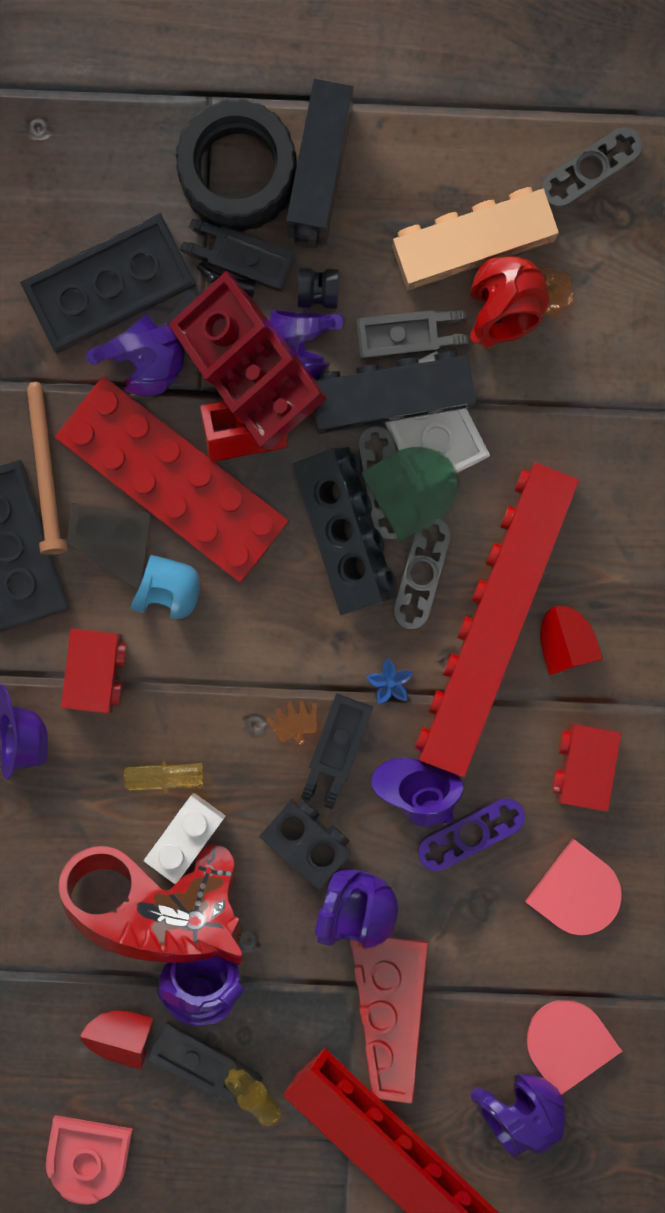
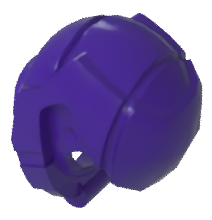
[270,310,346,380]
[86,314,185,396]
[315,868,398,949]
[157,956,244,1027]
[471,1074,565,1157]

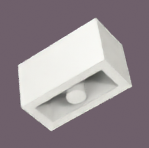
[144,793,225,884]

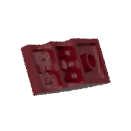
[168,271,328,451]

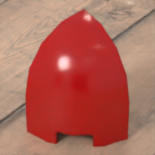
[540,606,603,676]
[80,1010,153,1070]

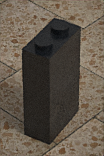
[286,79,354,248]

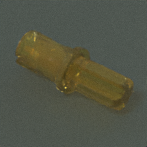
[124,761,203,793]
[225,1068,281,1126]

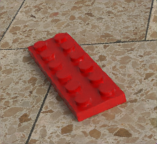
[55,376,289,583]

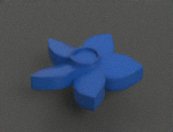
[366,657,413,704]

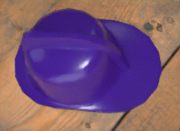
[0,684,48,780]
[371,758,464,827]

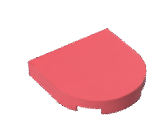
[525,838,622,935]
[527,1000,623,1095]
[46,1115,133,1205]

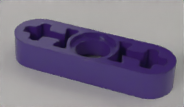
[418,798,525,871]

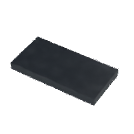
[20,213,196,354]
[0,460,70,633]

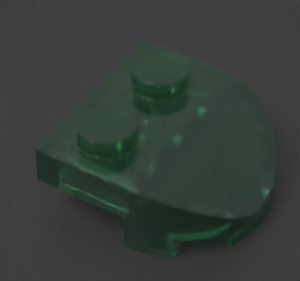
[361,446,460,542]

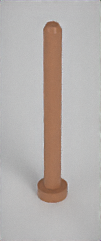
[27,382,68,555]

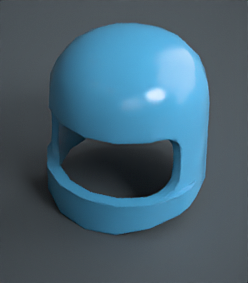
[130,555,201,620]

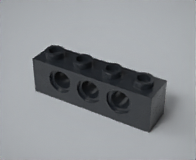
[292,447,397,615]

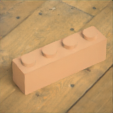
[392,187,559,291]

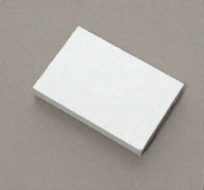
[384,351,490,492]

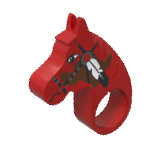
[59,845,243,964]

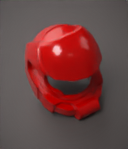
[470,256,549,348]

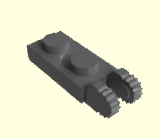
[356,310,470,360]

